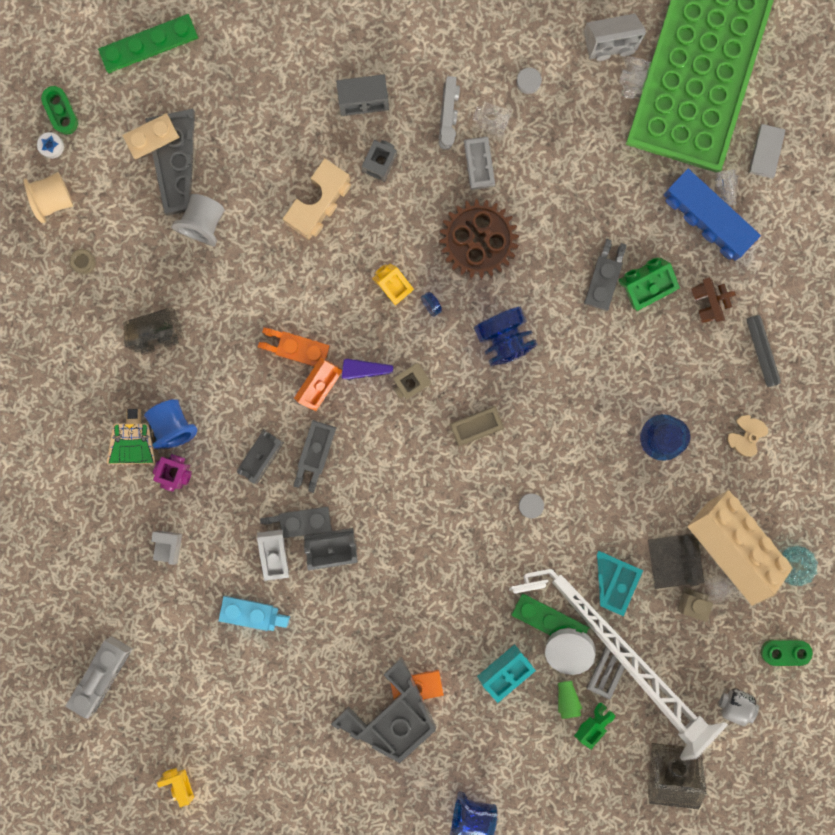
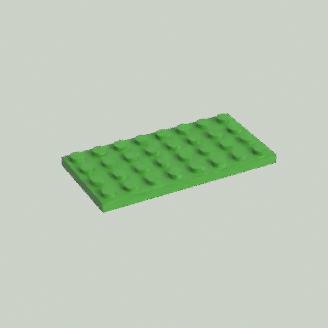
[625,0,774,174]

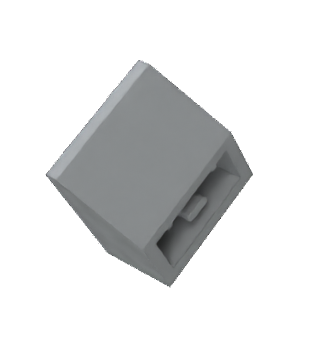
[584,14,646,61]

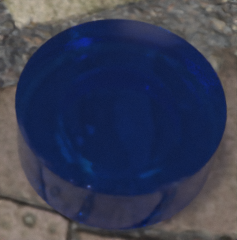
[421,292,442,317]

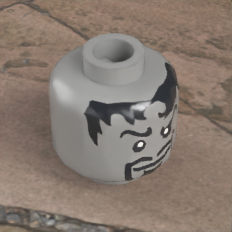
[718,688,759,726]

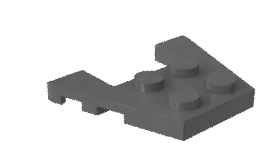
[331,658,437,763]

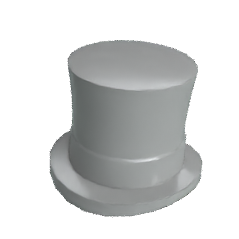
[171,194,225,246]

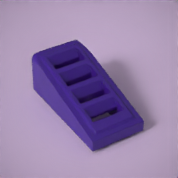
[341,359,394,380]

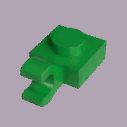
[574,703,616,750]

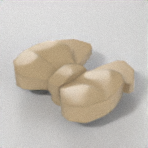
[727,415,768,457]

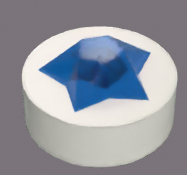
[37,132,64,159]

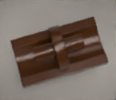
[691,277,736,323]

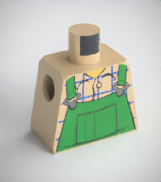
[107,409,160,464]

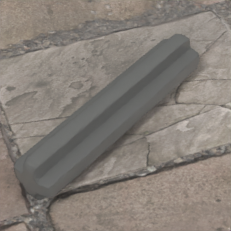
[746,315,781,387]

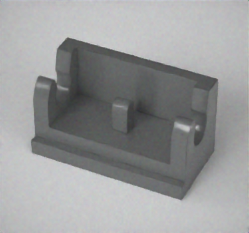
[336,74,389,116]
[237,429,285,484]
[304,528,358,571]

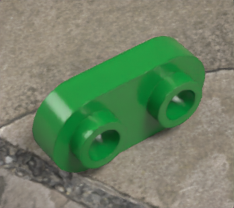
[41,86,78,135]
[760,640,813,666]

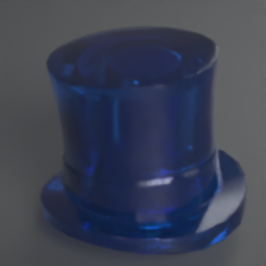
[640,414,691,461]
[450,791,498,835]

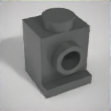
[362,140,397,182]

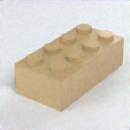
[687,490,793,606]

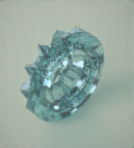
[782,546,819,586]

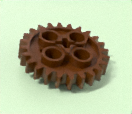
[439,199,519,280]

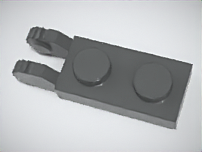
[584,239,626,311]
[294,420,337,493]
[260,506,332,538]

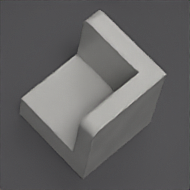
[151,531,182,565]

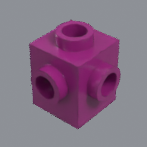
[153,454,192,492]

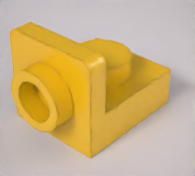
[372,263,414,305]
[156,768,194,807]

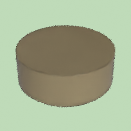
[69,249,96,274]

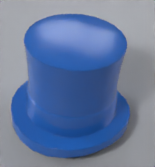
[144,399,197,449]

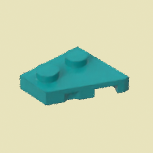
[597,551,643,617]

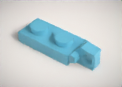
[219,596,290,631]

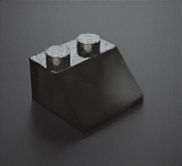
[647,743,707,809]

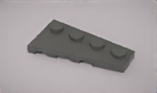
[145,109,195,216]

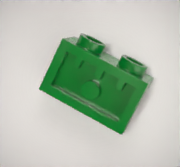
[618,258,680,311]

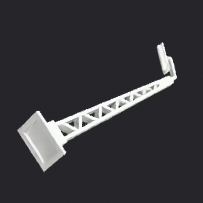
[509,569,728,760]

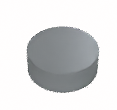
[516,68,542,94]
[519,493,544,518]

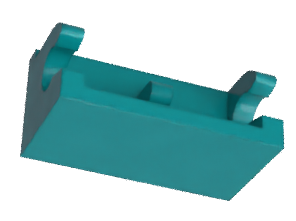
[477,644,536,703]

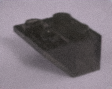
[123,307,184,355]

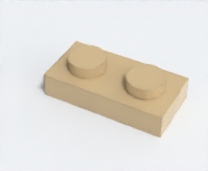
[122,113,180,160]

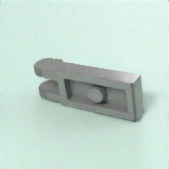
[438,76,460,150]

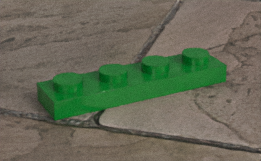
[98,13,199,74]

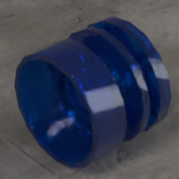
[473,306,538,367]

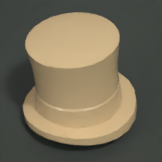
[23,172,73,223]

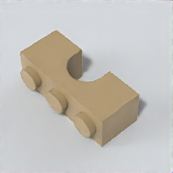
[283,158,351,240]

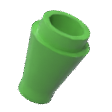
[558,680,582,719]

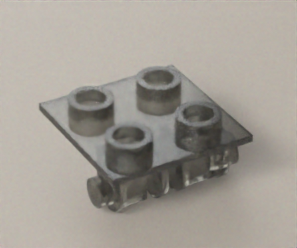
[648,533,704,589]

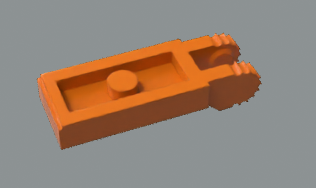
[258,327,330,367]

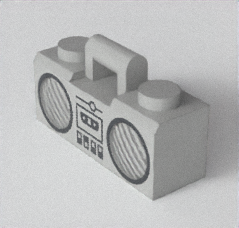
[65,636,133,719]

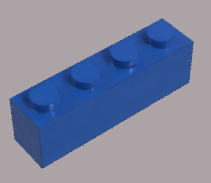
[663,168,761,261]

